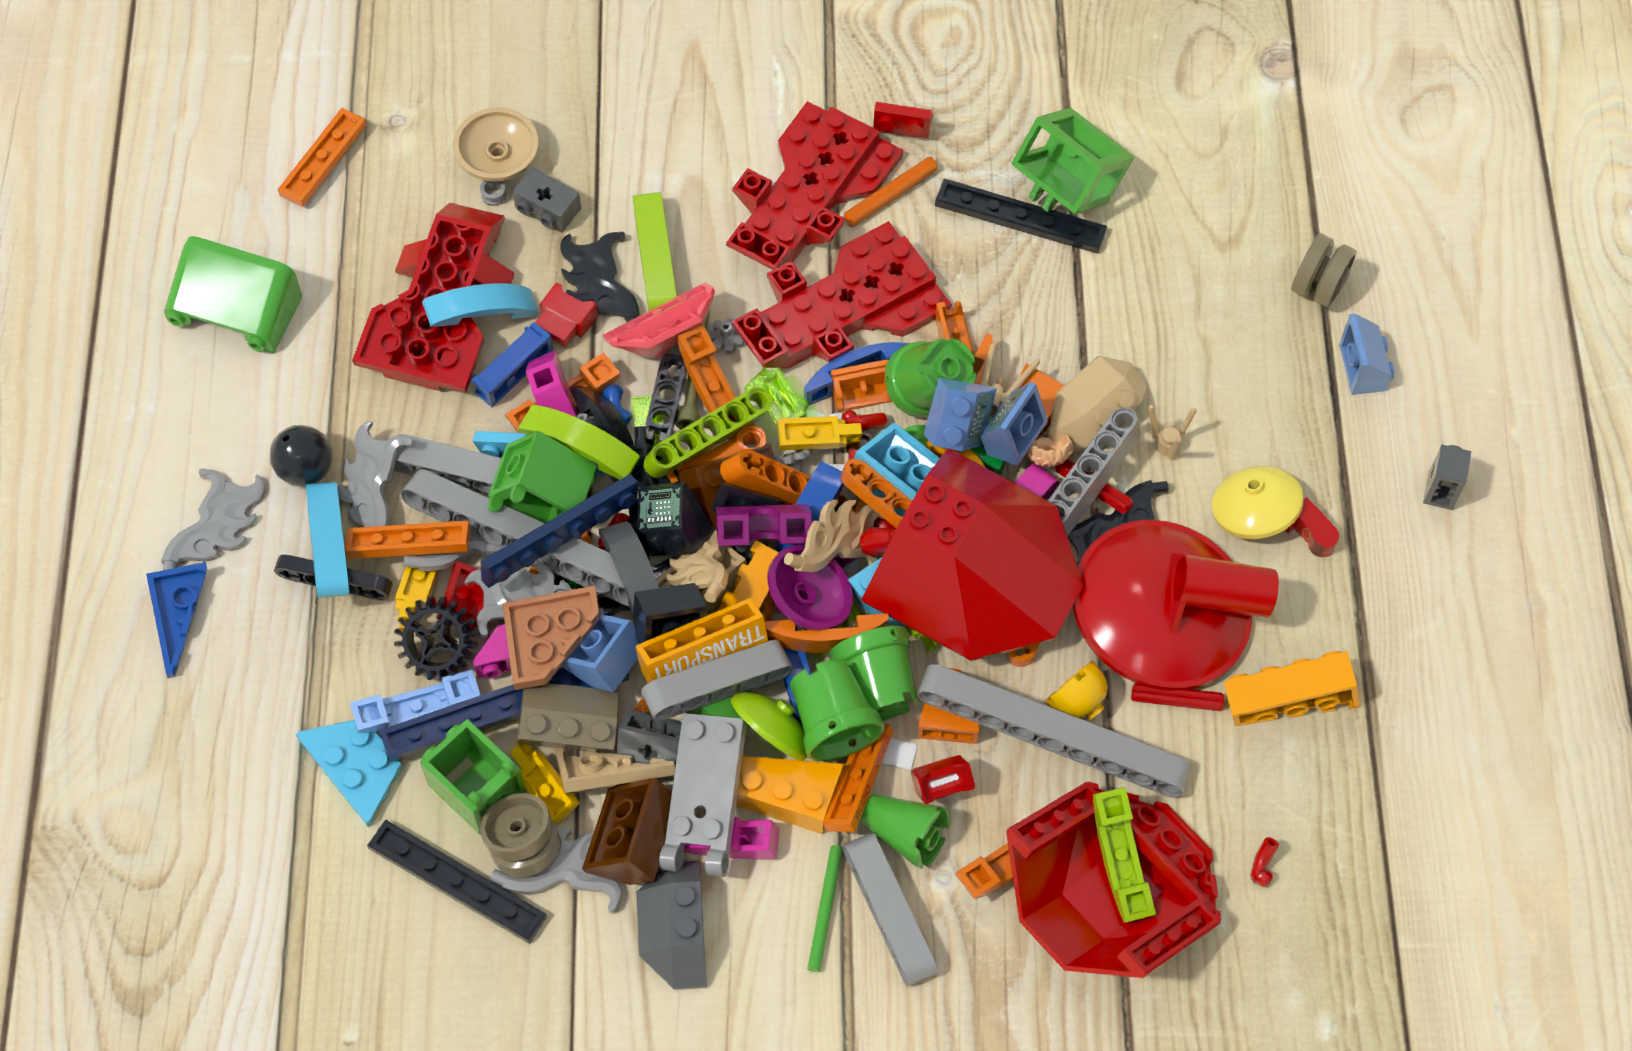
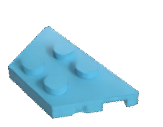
[295,720,402,827]

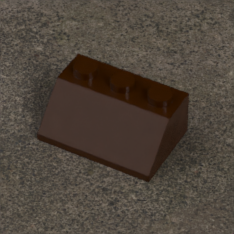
[582,778,672,885]

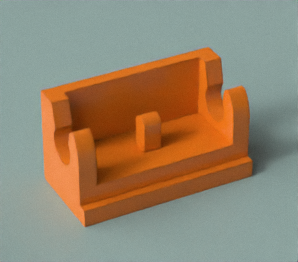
[935,301,975,365]
[830,359,893,413]

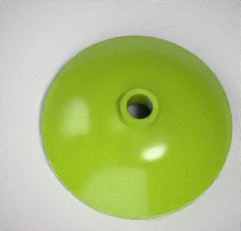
[731,692,807,761]

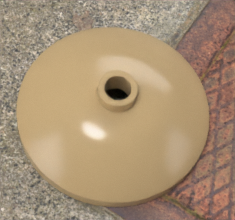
[453,108,539,182]

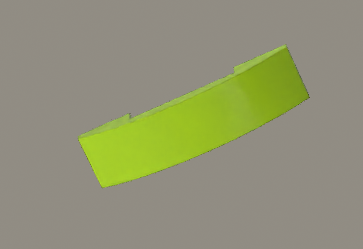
[518,405,640,480]
[1093,787,1156,923]

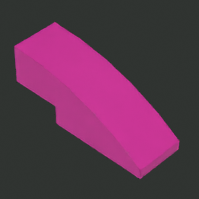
[684,816,780,860]

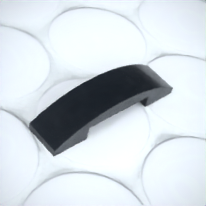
[570,386,639,491]

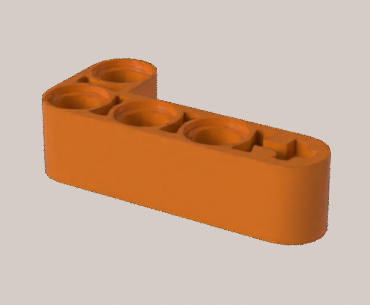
[720,449,811,505]

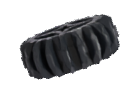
[394,596,479,681]

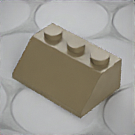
[516,683,618,754]

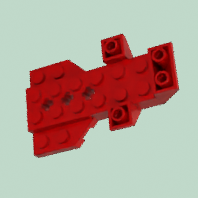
[726,101,903,270]
[352,203,515,393]
[732,221,952,369]

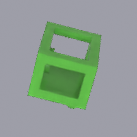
[1011,107,1135,214]

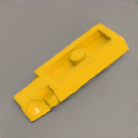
[777,416,862,451]
[395,555,440,628]
[510,744,580,824]

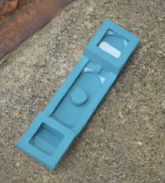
[422,283,539,327]

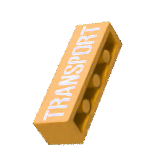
[635,598,768,683]

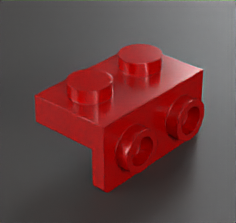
[873,102,933,139]
[437,561,484,631]

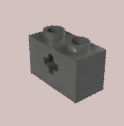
[512,167,581,232]
[1423,444,1472,510]
[617,709,682,768]

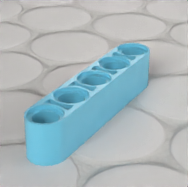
[306,482,349,598]

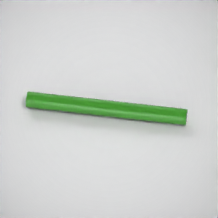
[807,845,843,972]

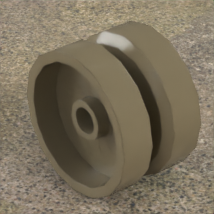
[1291,233,1357,308]
[480,793,562,877]

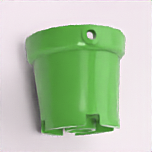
[884,338,976,418]
[829,626,921,721]
[789,659,885,762]

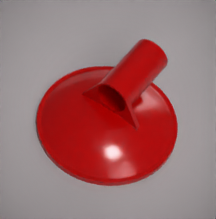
[1073,520,1279,691]

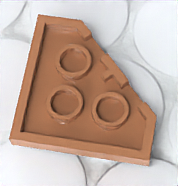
[502,586,601,690]

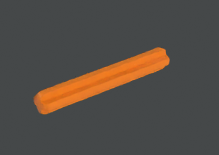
[844,157,938,227]

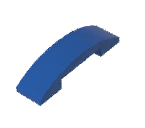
[804,342,909,407]
[775,461,844,552]

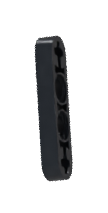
[645,354,686,461]
[274,554,393,601]

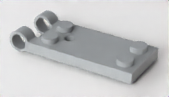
[659,713,747,877]

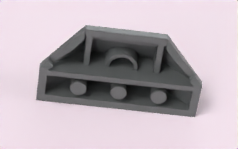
[636,861,707,990]

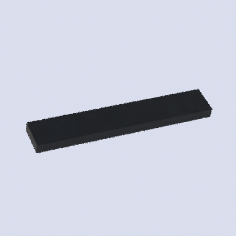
[935,178,1107,254]
[367,819,547,944]

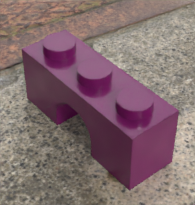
[716,504,812,546]

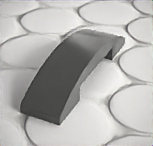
[598,521,659,614]

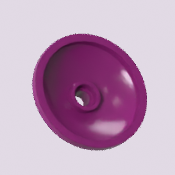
[767,545,853,631]

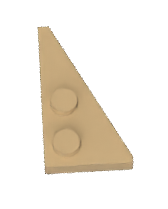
[555,748,675,793]

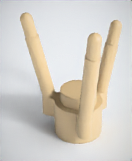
[980,344,1040,414]
[1148,405,1197,459]

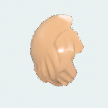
[1025,434,1074,468]

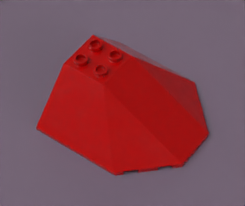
[861,448,1084,661]
[1006,782,1221,978]

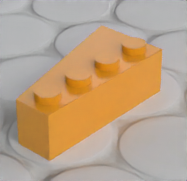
[719,540,779,621]
[1223,651,1360,726]
[736,756,844,834]

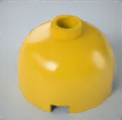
[1045,660,1108,720]

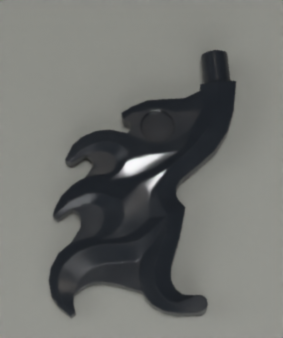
[560,231,640,323]
[1061,480,1169,566]

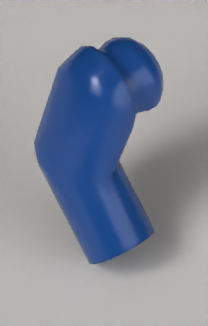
[602,384,633,426]

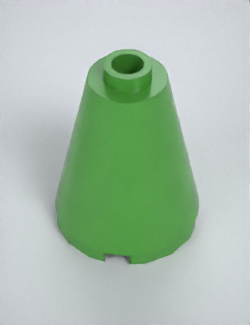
[860,794,951,869]

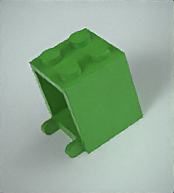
[488,430,597,523]
[420,719,526,835]

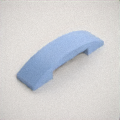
[350,670,480,733]

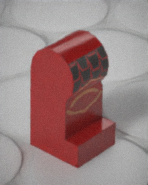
[1285,497,1339,557]

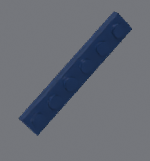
[481,474,638,588]

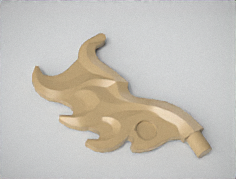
[784,500,884,572]
[666,528,728,603]

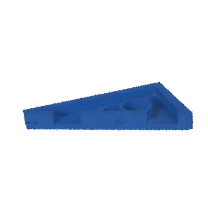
[146,562,207,678]

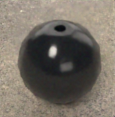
[270,425,332,486]

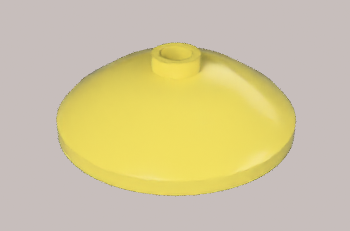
[1212,466,1304,539]

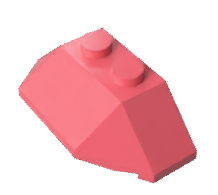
[602,282,715,358]

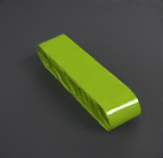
[632,192,677,311]
[644,387,772,478]

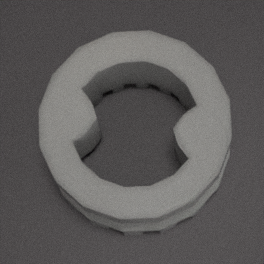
[480,181,507,206]

